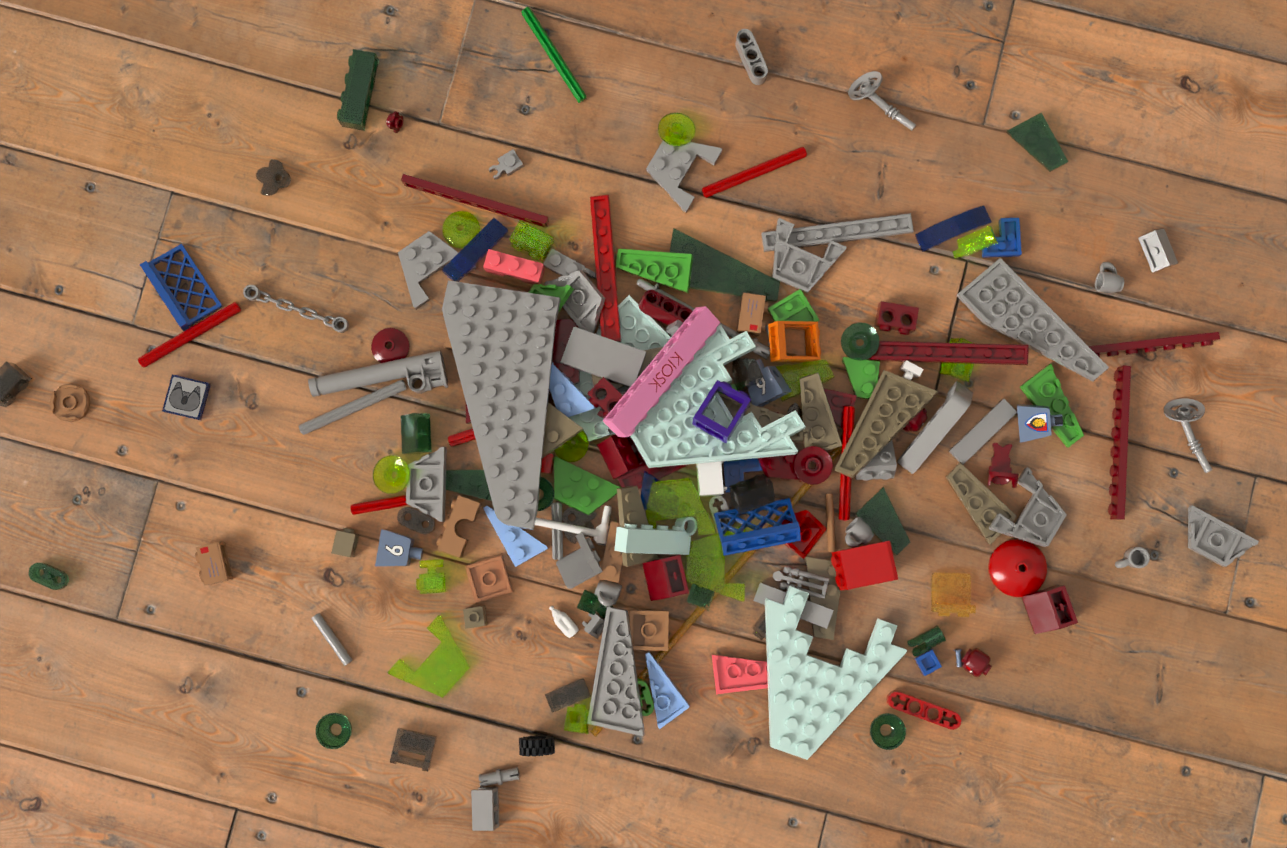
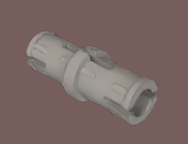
[479,767,520,787]

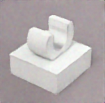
[899,360,924,381]

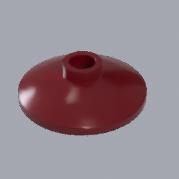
[371,328,410,363]
[794,446,833,485]

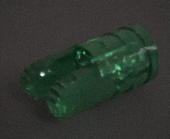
[907,626,946,657]

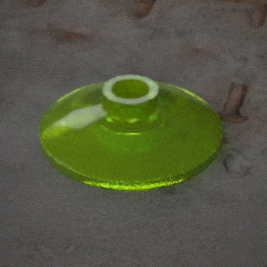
[658,113,695,146]
[442,211,480,248]
[554,430,589,462]
[373,455,410,494]

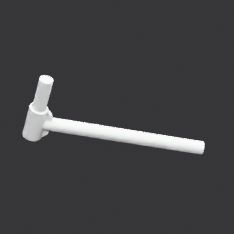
[535,506,612,546]

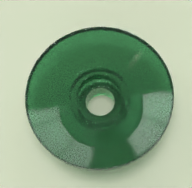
[841,323,879,361]

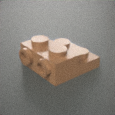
[628,610,669,651]

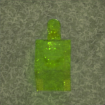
[416,559,446,594]

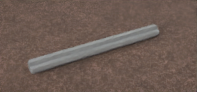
[299,380,406,435]

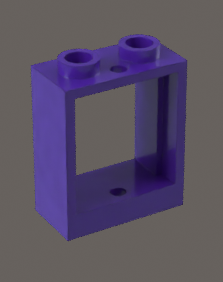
[692,380,751,443]

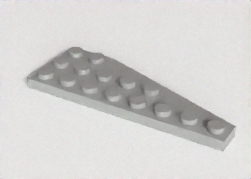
[957,258,1109,382]

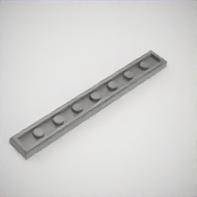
[761,213,914,252]

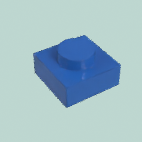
[914,649,942,676]

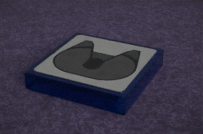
[162,374,211,420]

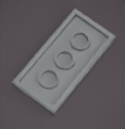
[561,327,646,388]

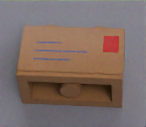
[737,293,768,336]
[195,542,233,585]

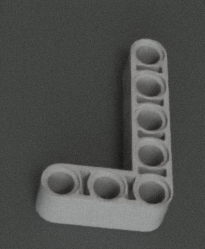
[897,381,973,474]

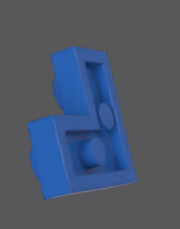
[981,218,1022,258]
[723,458,763,493]

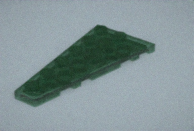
[670,228,780,302]

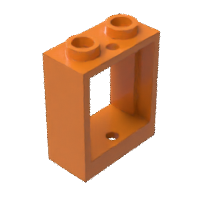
[768,321,821,362]

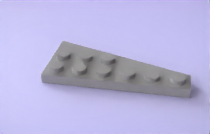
[587,607,645,736]

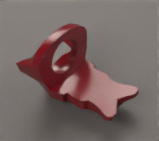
[987,443,1019,488]

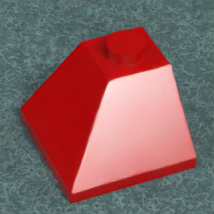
[781,510,827,559]

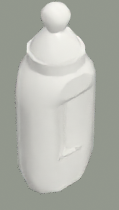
[549,606,579,638]

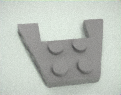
[646,137,723,213]
[772,218,847,293]
[398,231,476,309]
[988,467,1067,547]

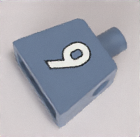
[746,359,791,407]
[375,529,423,566]

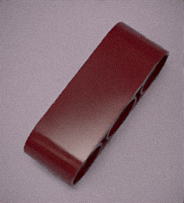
[638,290,693,326]

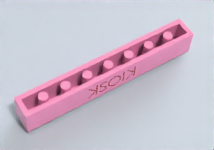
[603,306,720,437]

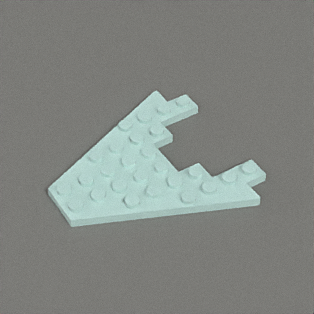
[631,325,806,468]
[765,586,907,760]

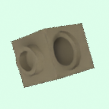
[331,527,359,557]
[463,606,488,629]

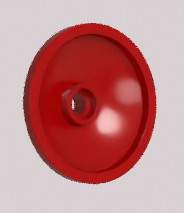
[988,539,1047,597]

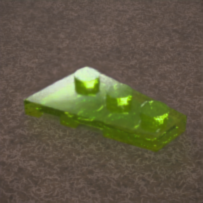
[776,360,835,402]

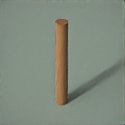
[825,494,836,552]

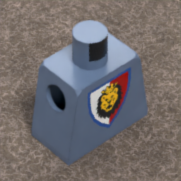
[1017,404,1063,443]

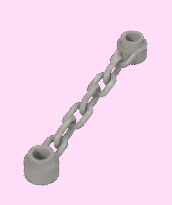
[243,285,349,333]

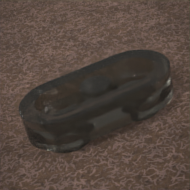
[397,507,435,534]

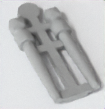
[773,566,829,599]

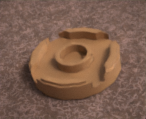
[50,384,91,422]

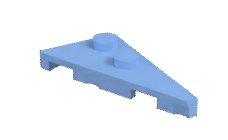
[549,362,596,417]
[483,506,548,567]
[645,651,690,729]

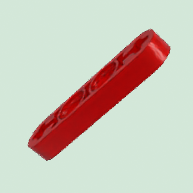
[887,691,961,730]

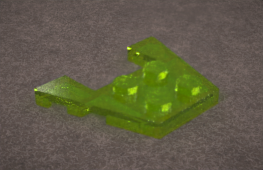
[646,478,716,536]
[686,526,746,602]
[387,615,470,698]

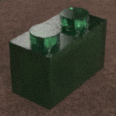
[401,413,432,454]

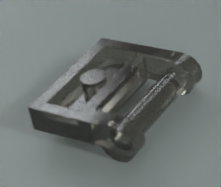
[390,728,437,772]

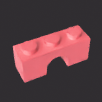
[483,249,545,285]

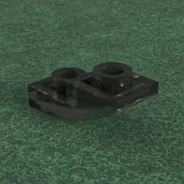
[545,678,591,713]

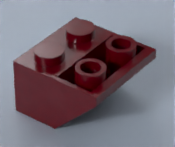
[597,435,646,479]
[642,555,689,601]
[1022,585,1078,634]

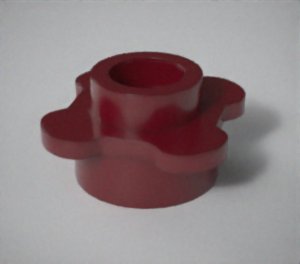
[386,111,404,133]

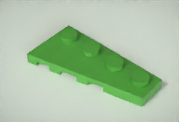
[616,249,693,293]
[1020,364,1084,447]

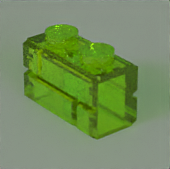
[509,220,555,260]

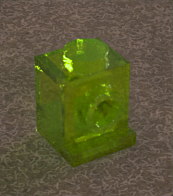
[564,704,589,734]

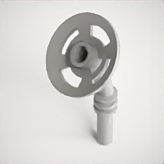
[848,71,916,131]
[1164,398,1212,473]

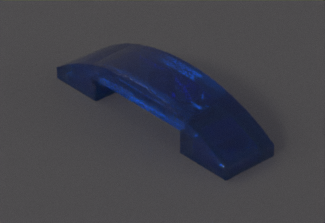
[915,205,992,252]

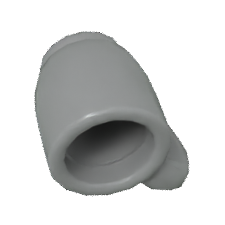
[1095,262,1124,293]
[845,517,874,547]
[1115,547,1150,569]
[594,580,622,607]

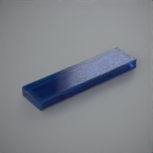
[442,218,508,282]

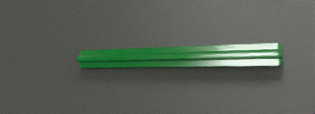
[521,7,586,103]

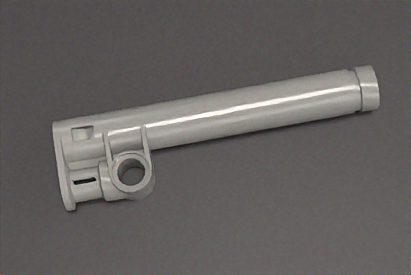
[308,351,449,397]

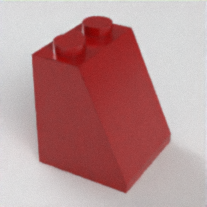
[831,541,898,590]

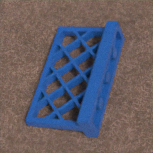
[139,244,223,332]
[714,498,801,556]

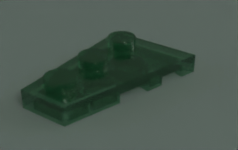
[1006,113,1068,172]
[855,487,910,555]

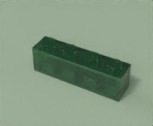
[337,49,379,131]

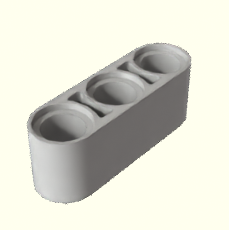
[735,29,768,85]

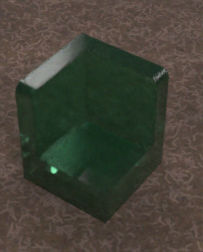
[686,584,715,611]

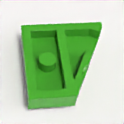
[767,289,819,322]
[842,357,880,399]

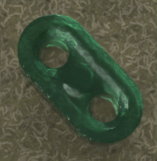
[28,563,69,590]

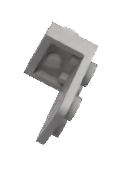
[855,440,897,481]
[556,532,603,589]

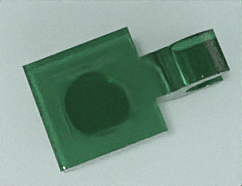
[577,590,613,619]

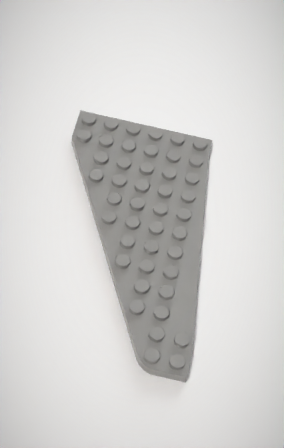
[442,280,561,530]

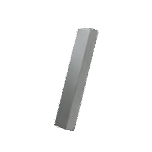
[949,399,1017,465]
[753,583,834,629]

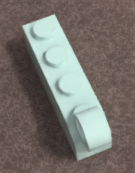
[615,515,697,555]

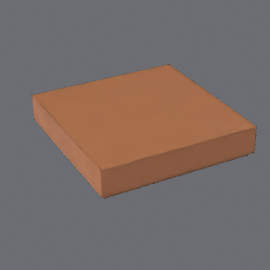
[465,555,513,603]

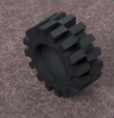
[519,735,555,757]

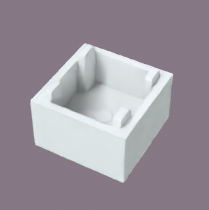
[696,461,727,497]

